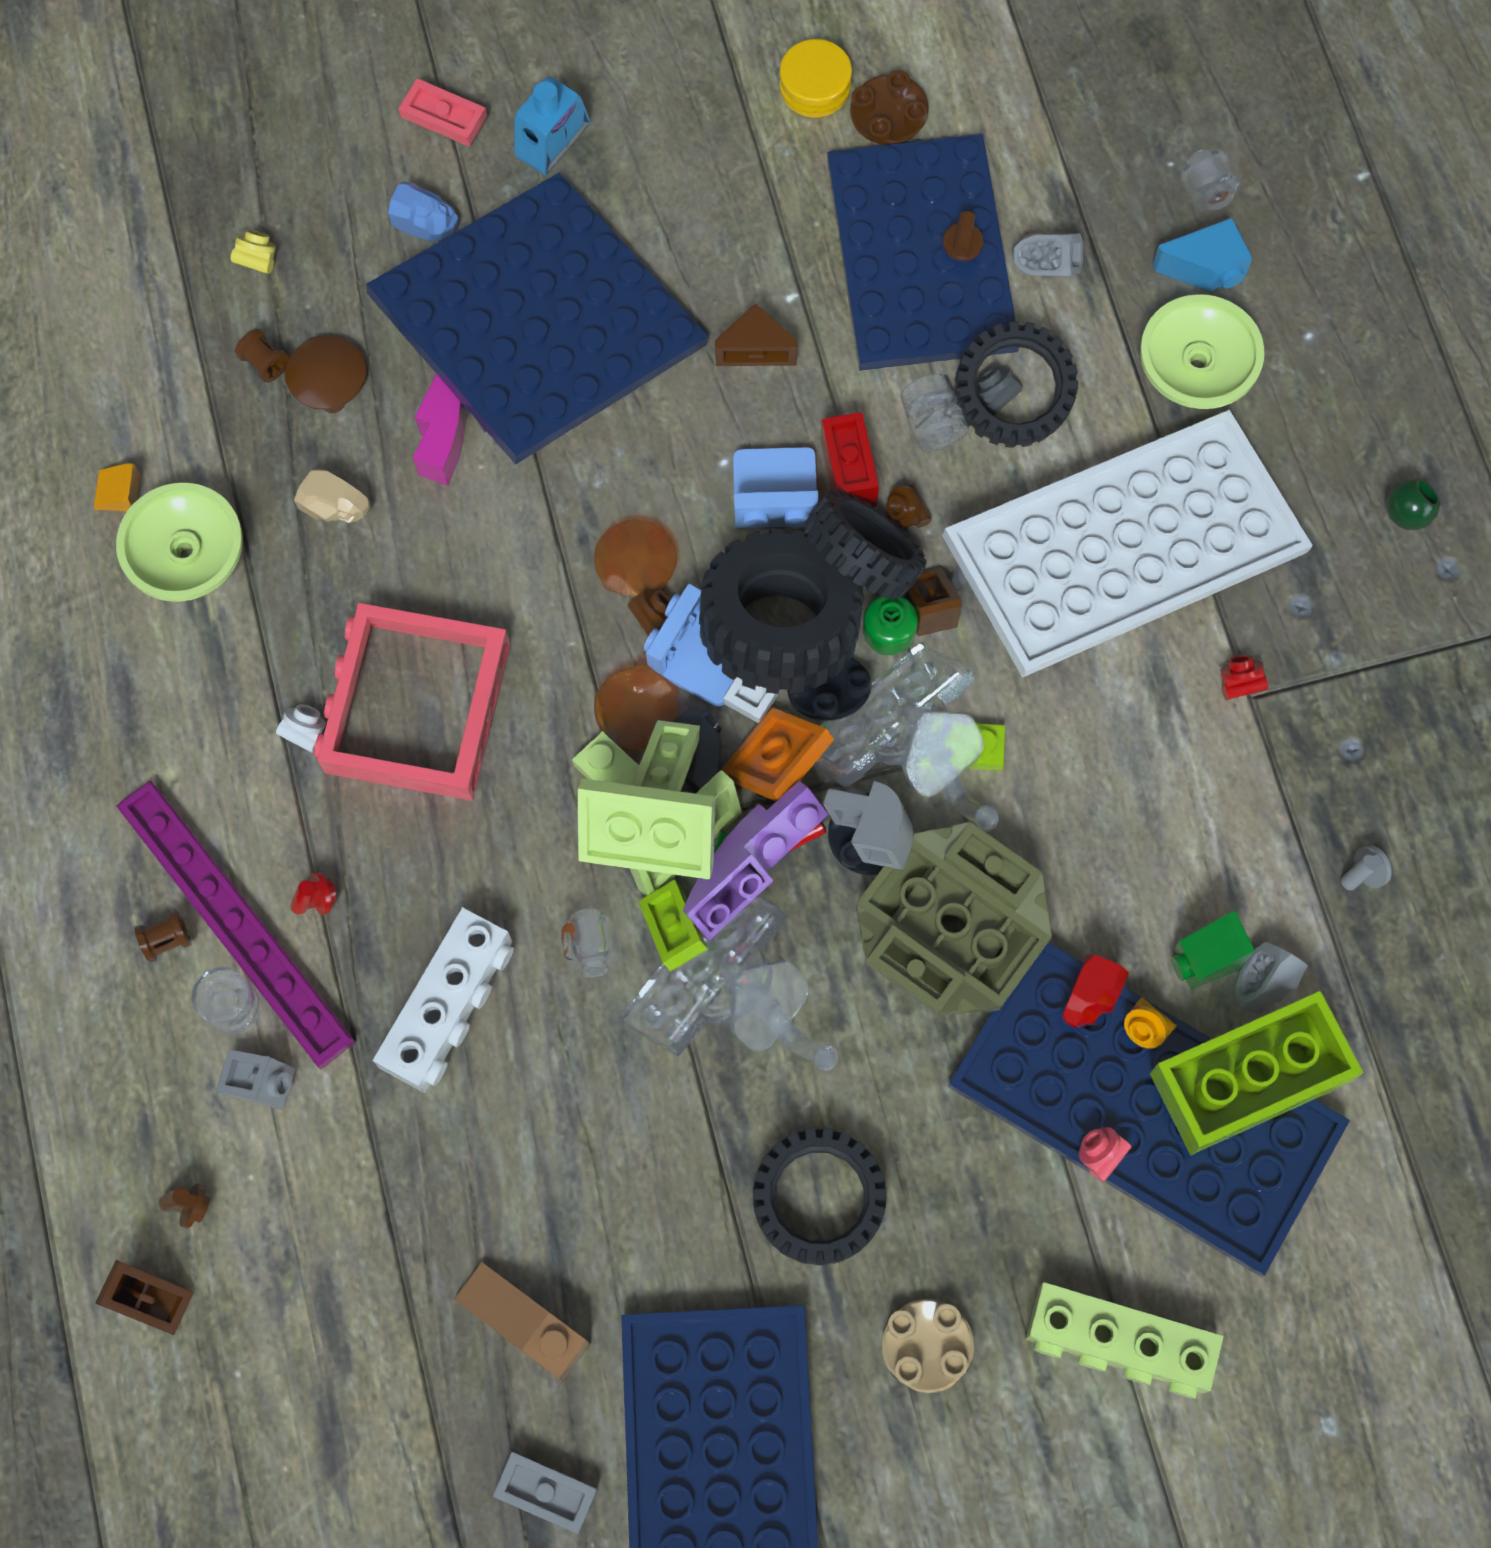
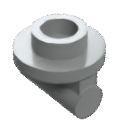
[1341,845,1392,890]

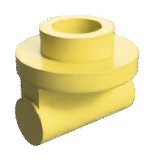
[231,230,276,274]

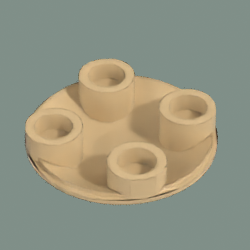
[882,1299,974,1393]

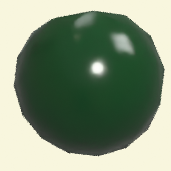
[1386,478,1440,530]

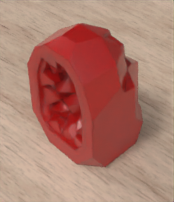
[1061,954,1129,1028]

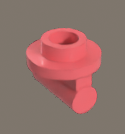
[1079,1127,1131,1183]

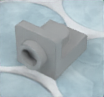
[215,1049,295,1110]

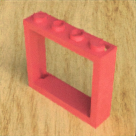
[314,603,511,801]

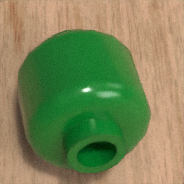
[863,596,918,656]

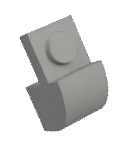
[823,781,914,870]

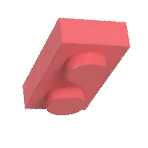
[398,78,487,147]

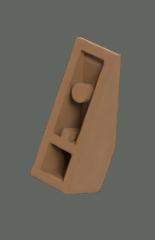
[454,1262,590,1382]

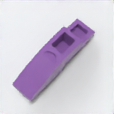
[683,781,828,941]

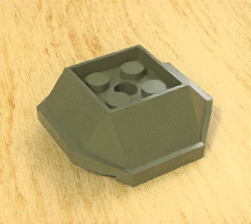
[856,822,1052,1016]

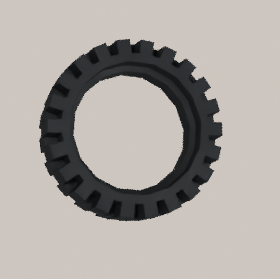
[954,321,1078,448]
[804,489,927,599]
[753,1128,886,1265]

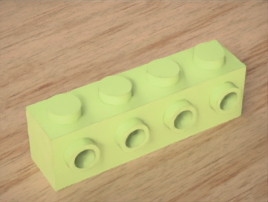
[1025,1282,1224,1399]

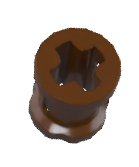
[235,329,289,383]
[134,910,192,963]

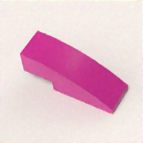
[413,374,466,486]

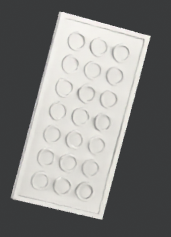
[942,410,1313,678]

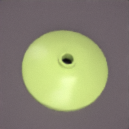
[1140,295,1264,409]
[116,483,243,602]

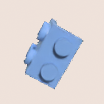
[733,447,818,529]
[644,584,734,706]

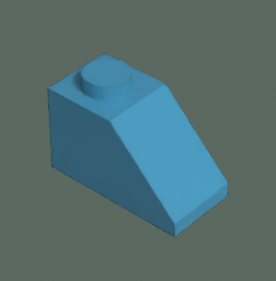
[1153,218,1252,291]

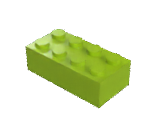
[1150,991,1363,1156]

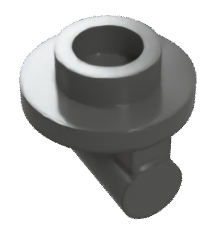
[977,367,1022,415]

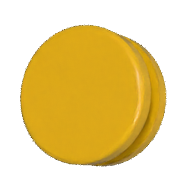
[780,39,852,118]

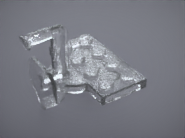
[813,642,999,831]
[619,897,839,1071]

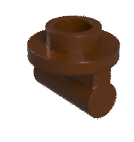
[943,211,983,261]
[887,484,932,528]
[627,588,671,636]
[159,1183,210,1229]

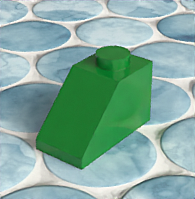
[1171,911,1255,990]

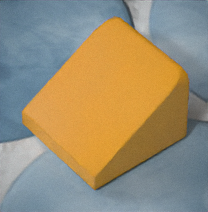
[94,463,141,512]

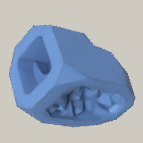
[388,181,458,242]

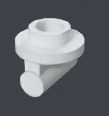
[276,704,326,753]

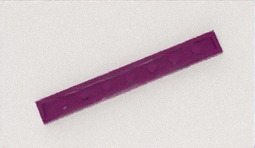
[116,780,356,1070]

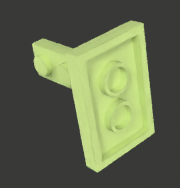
[578,720,715,879]
[572,731,742,896]

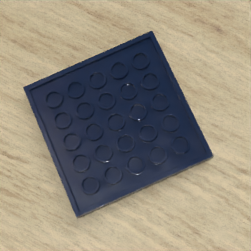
[366,172,708,465]

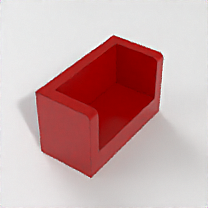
[821,412,879,507]

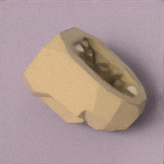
[294,468,370,523]

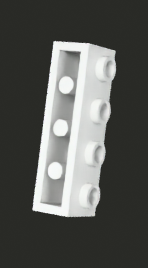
[373,907,514,1093]

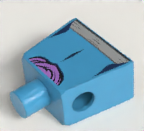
[514,77,591,176]

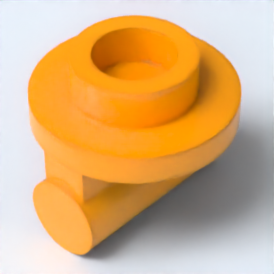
[1124,997,1177,1049]

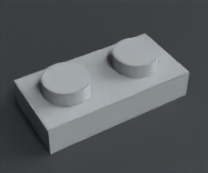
[493,1452,598,1534]

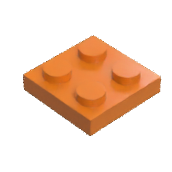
[721,707,834,801]

